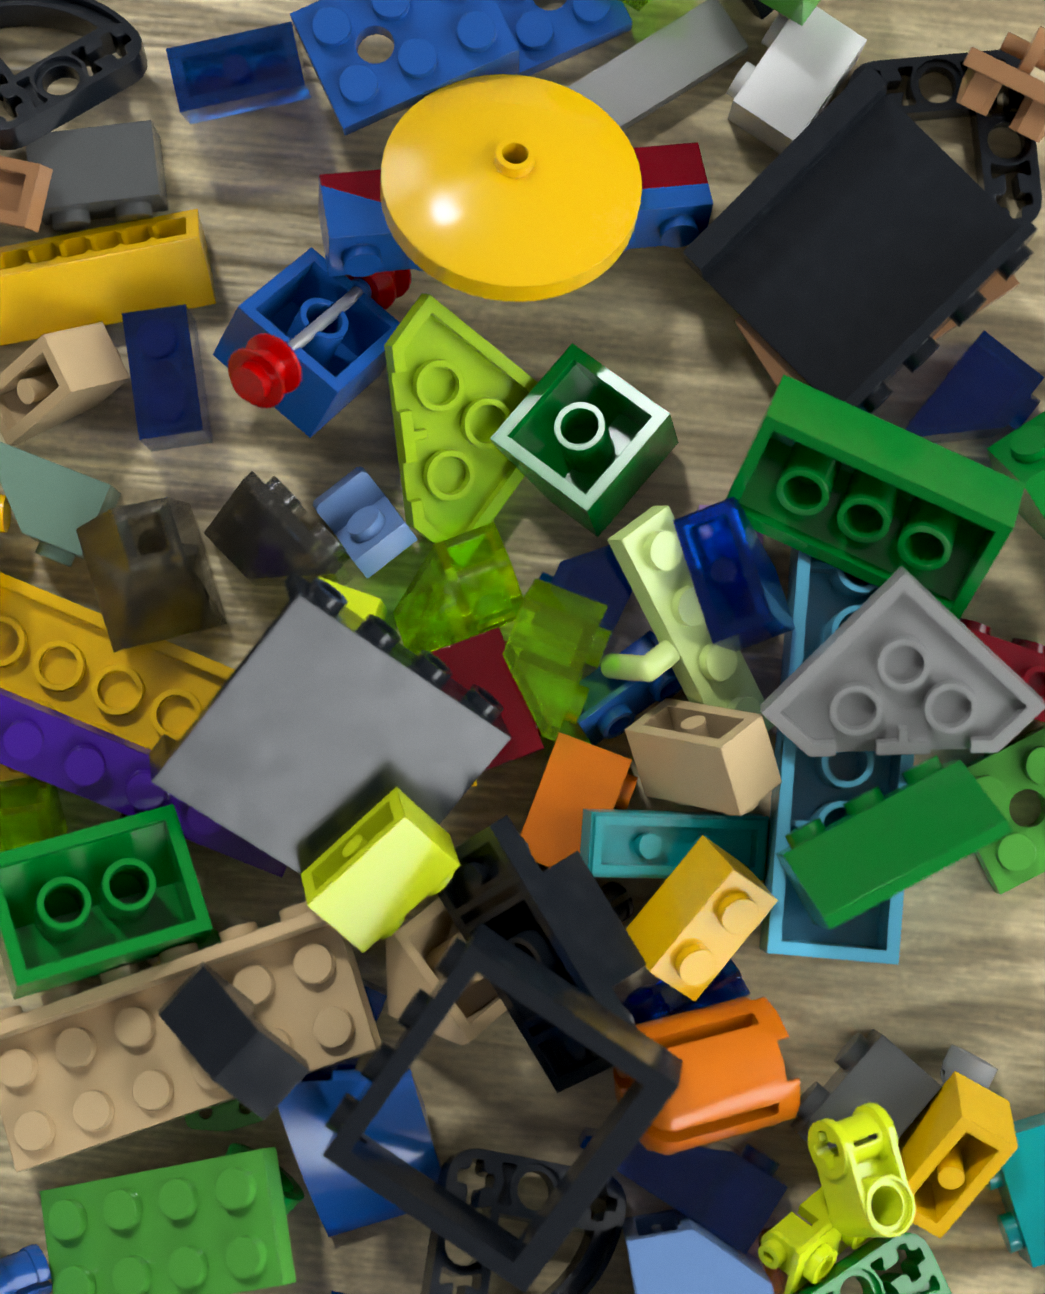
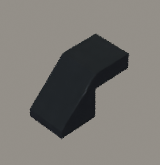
[158,962,310,1120]

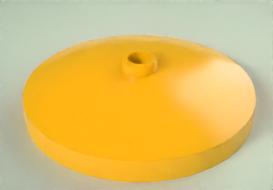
[380,74,642,302]

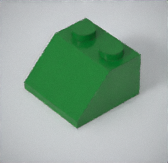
[490,343,679,537]

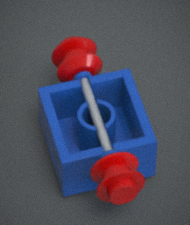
[213,247,412,438]

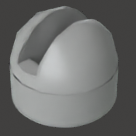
[940,1044,998,1089]

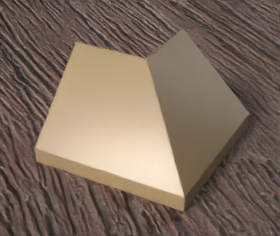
[386,897,507,1046]

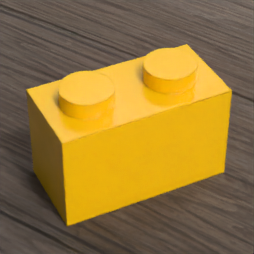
[626,835,778,1001]
[898,1071,1018,1239]

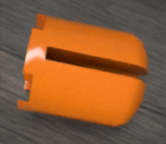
[613,997,800,1156]

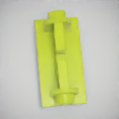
[758,1187,871,1294]

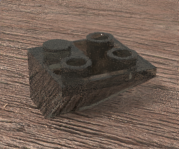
[204,471,353,586]
[76,497,227,653]

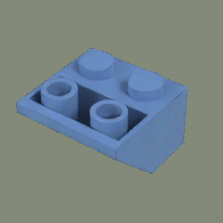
[622,1207,774,1294]

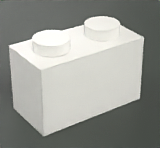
[727,6,867,154]

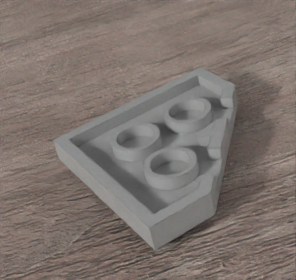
[760,566,1045,757]

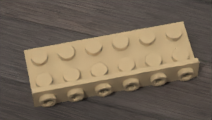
[0,902,381,1172]

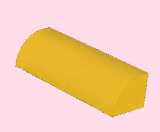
[0,208,216,346]

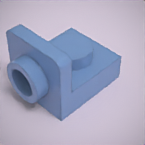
[313,466,418,579]

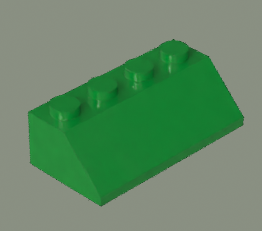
[719,374,1025,620]

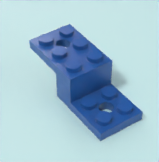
[290,0,633,136]

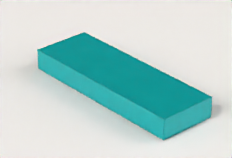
[580,809,769,880]

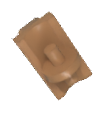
[956,26,1045,143]

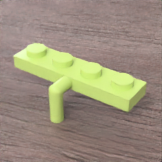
[601,505,775,732]

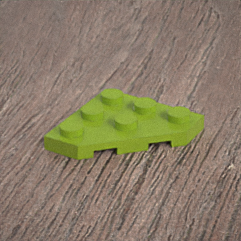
[384,293,538,564]

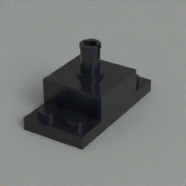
[437,815,647,1093]

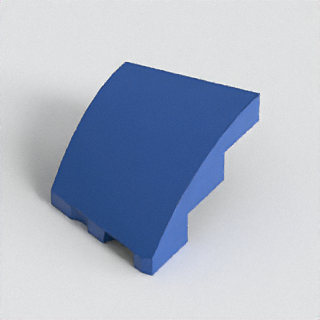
[277,1068,442,1237]

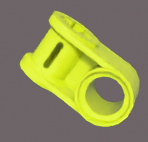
[807,1102,916,1237]

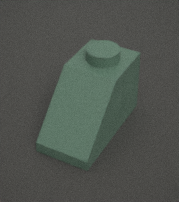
[0,442,121,567]

